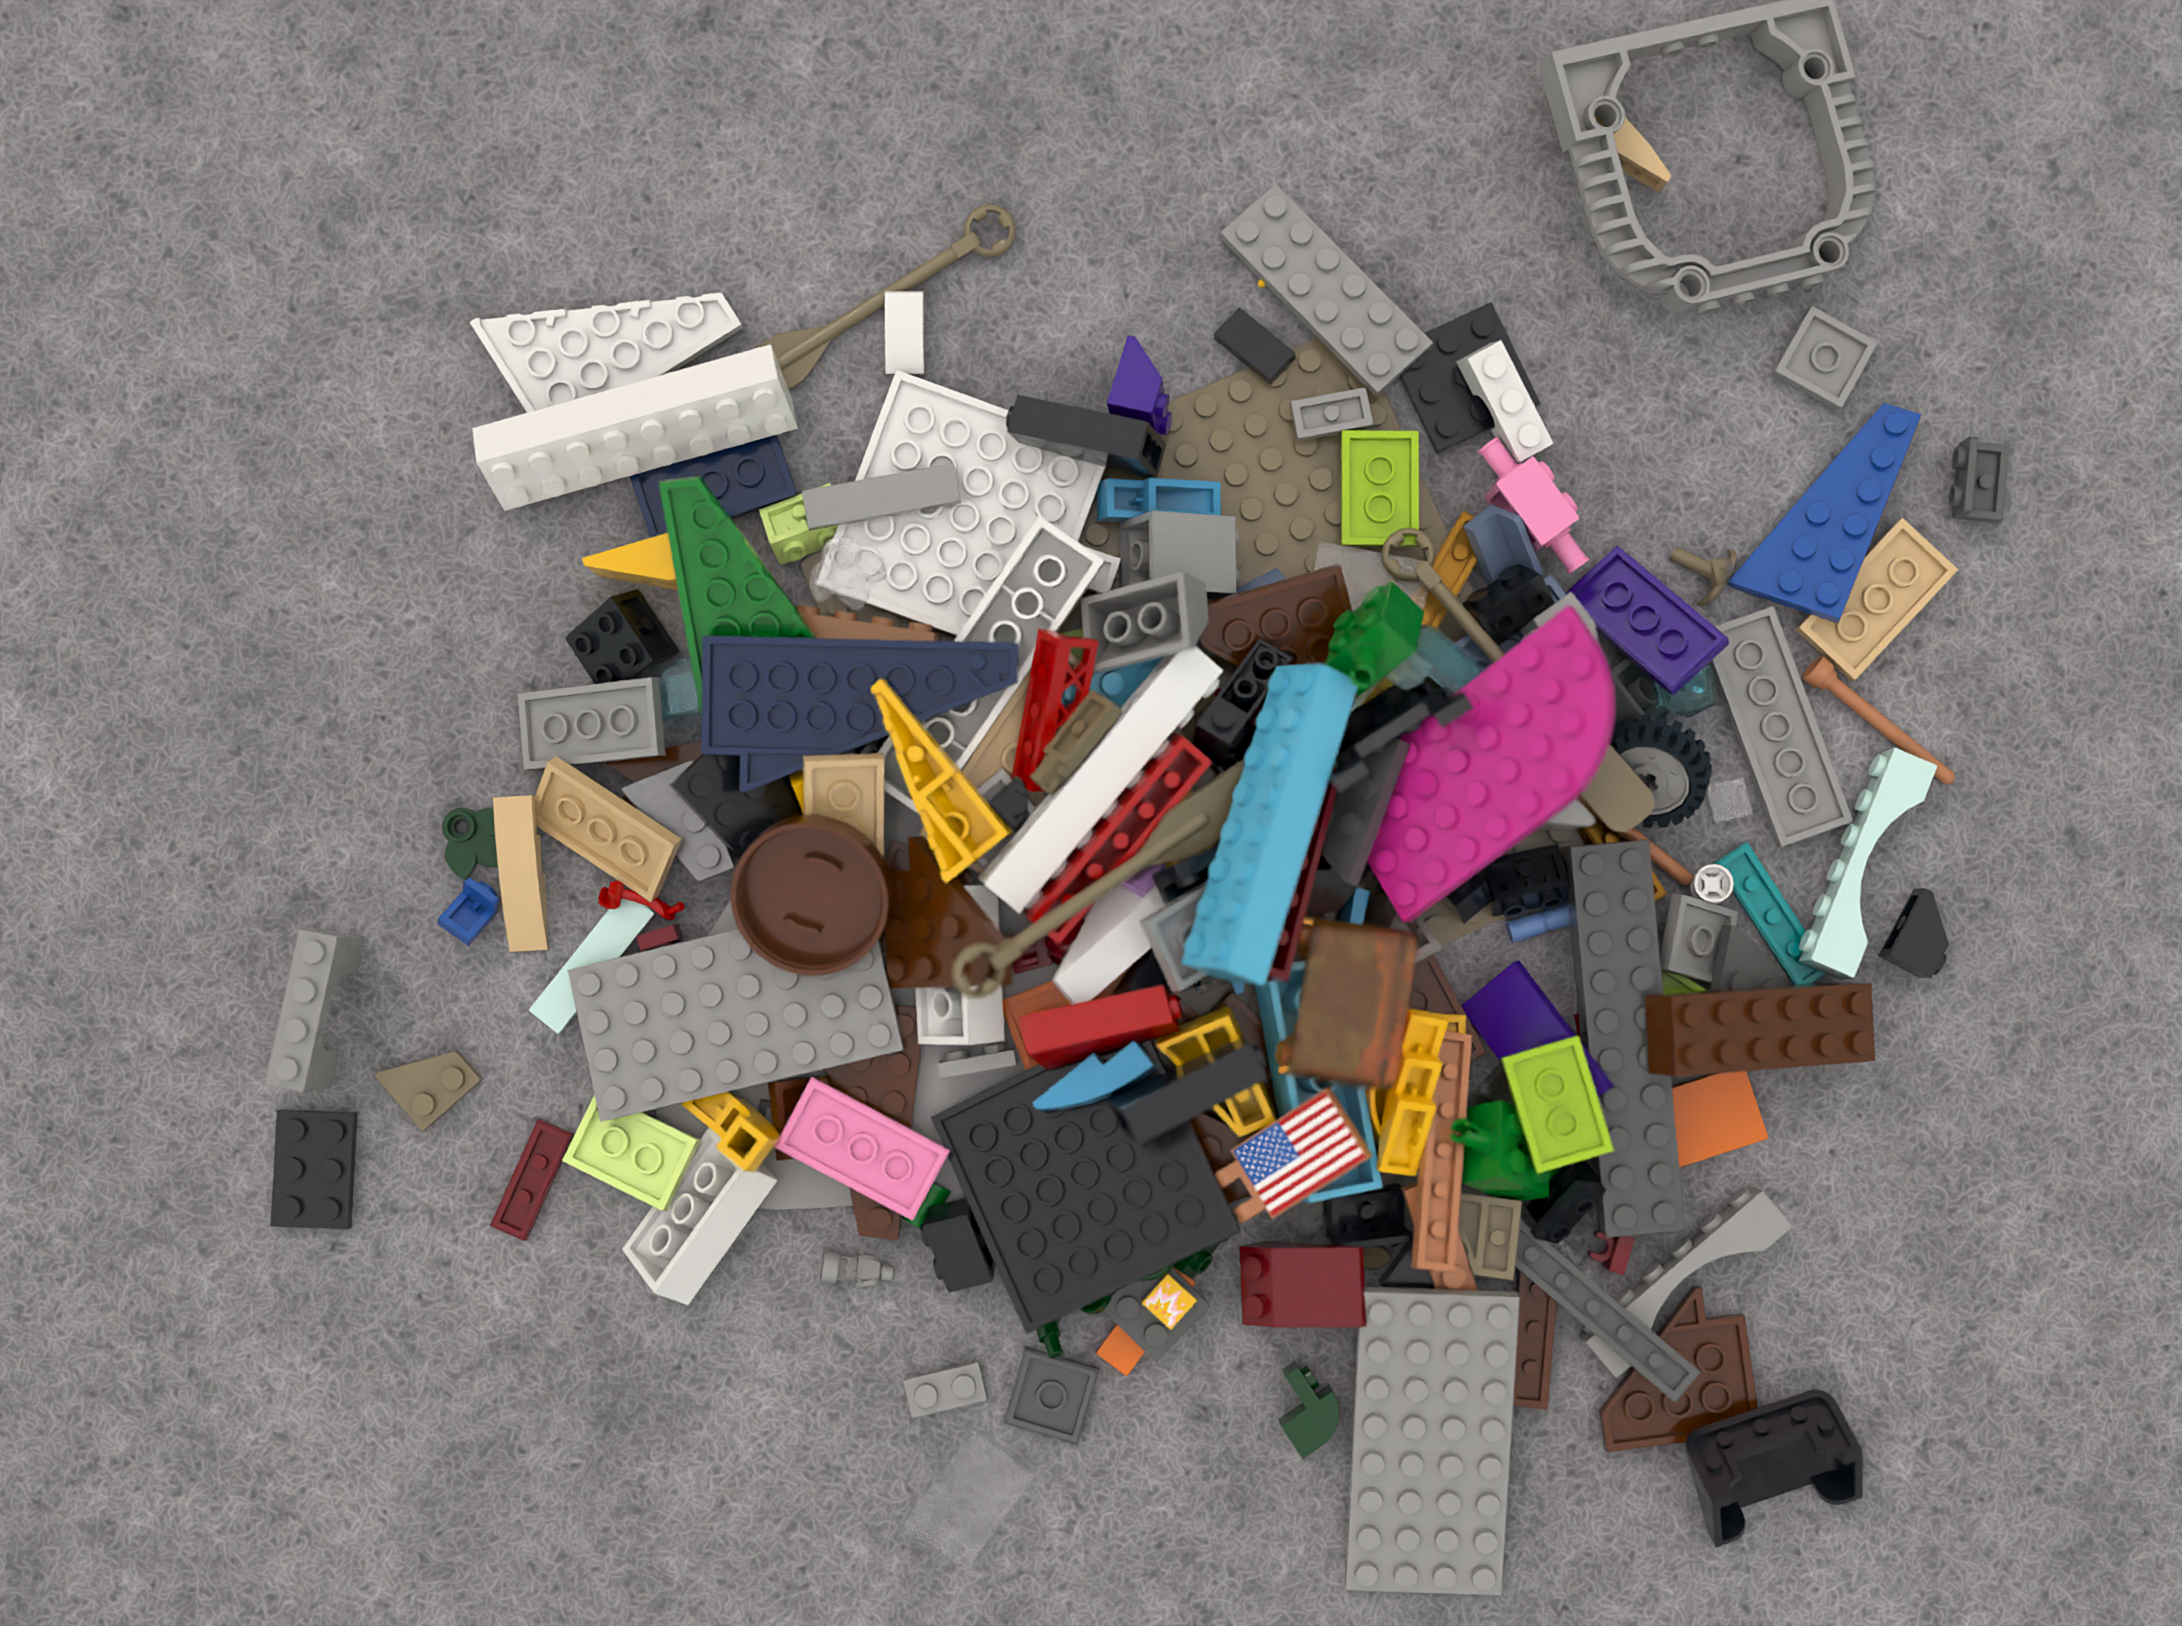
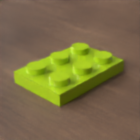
[1341,430,1419,547]
[1500,1035,1614,1173]

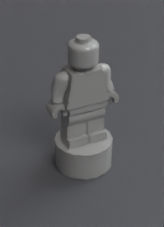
[820,1251,896,1289]

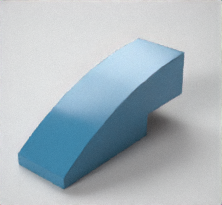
[1097,478,1221,522]
[1032,1041,1159,1111]

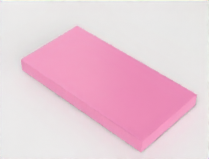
[774,1077,950,1220]

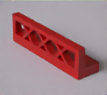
[1011,629,1099,792]

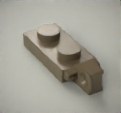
[1030,690,1123,795]

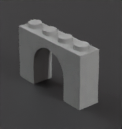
[264,929,365,1093]

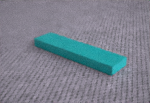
[1713,842,1826,985]

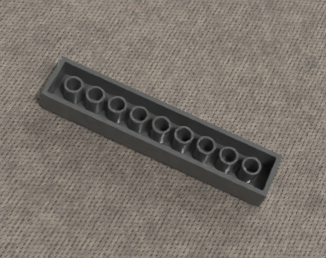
[1563,840,1685,1238]

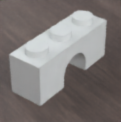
[1457,340,1553,462]

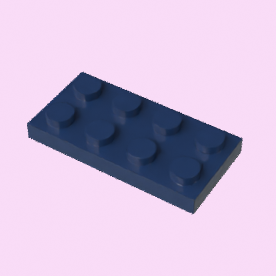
[630,435,798,538]

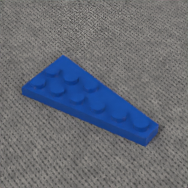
[1728,403,1921,624]

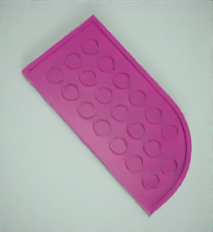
[1367,605,1614,922]

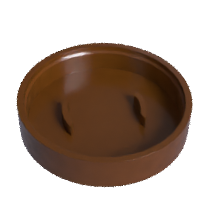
[730,815,893,976]

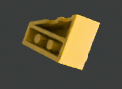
[1156,1005,1276,1137]

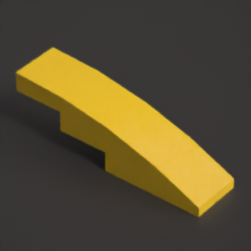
[1376,1009,1448,1176]

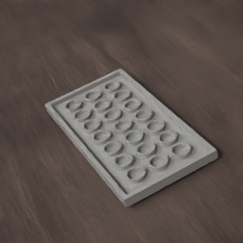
[568,929,905,1122]
[1345,1287,1520,1596]

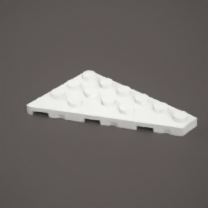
[470,293,743,413]

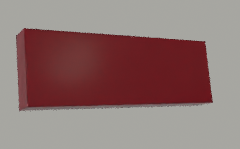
[490,1119,574,1241]

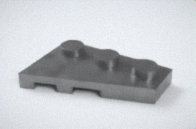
[620,760,736,882]

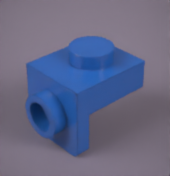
[437,877,499,946]

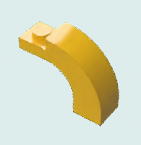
[681,1091,780,1172]

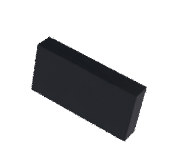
[1214,307,1296,385]

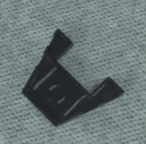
[1330,678,1474,793]

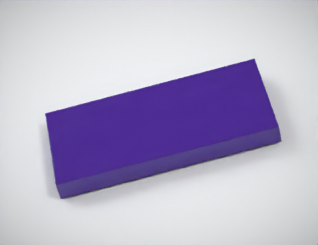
[1565,545,1729,696]
[1461,960,1614,1099]

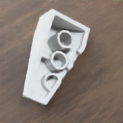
[1052,884,1165,1005]

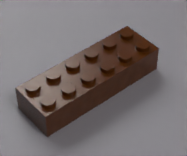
[1645,982,1875,1077]

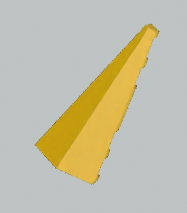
[871,679,1012,883]

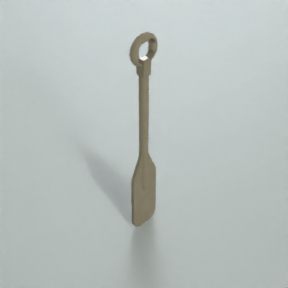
[753,204,1016,390]
[1381,528,1655,833]
[952,759,1245,998]

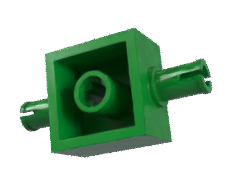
[1325,581,1424,696]
[1450,1100,1563,1201]

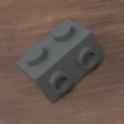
[1948,437,2010,523]

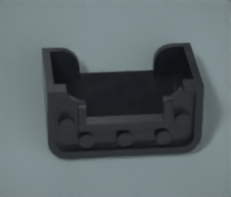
[1686,1390,1863,1548]

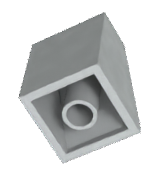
[1119,511,1239,598]

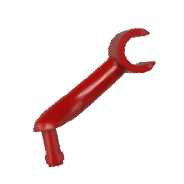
[598,881,685,921]

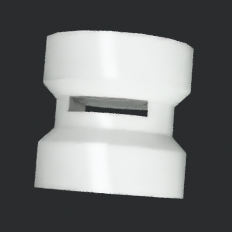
[1690,864,1734,905]

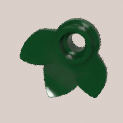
[442,808,498,880]

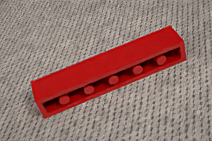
[1022,732,1212,944]

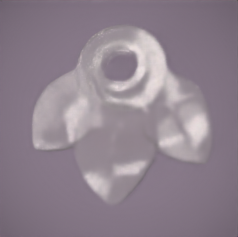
[810,535,886,611]

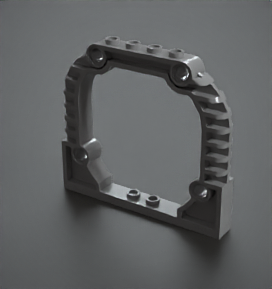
[1539,0,1876,315]

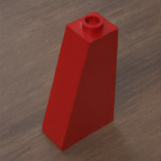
[1018,985,1183,1070]

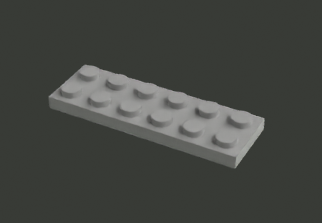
[1220,184,1433,397]
[1709,606,1853,848]

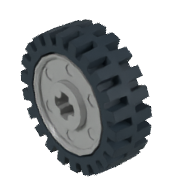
[1609,714,1712,828]

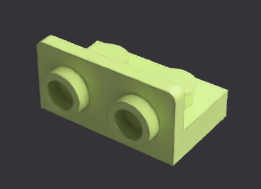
[759,483,838,564]

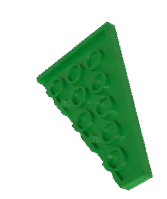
[659,476,817,714]

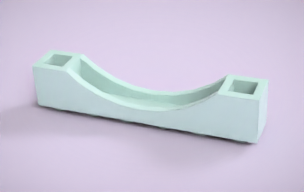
[1799,748,1937,980]

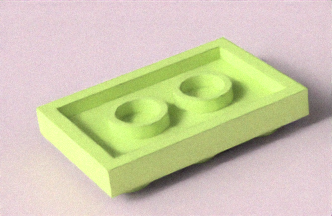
[562,1094,701,1211]

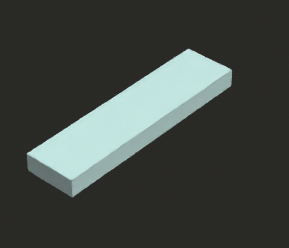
[529,899,657,1034]

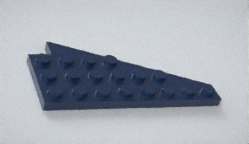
[701,636,1019,792]

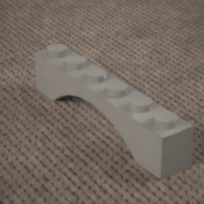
[1579,1187,1793,1378]

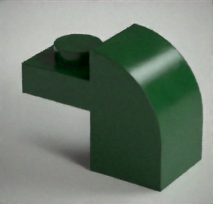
[1278,1361,1339,1459]

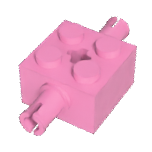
[1478,436,1590,574]

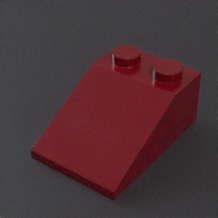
[1239,1241,1367,1327]

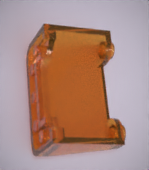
[1275,917,1417,1091]

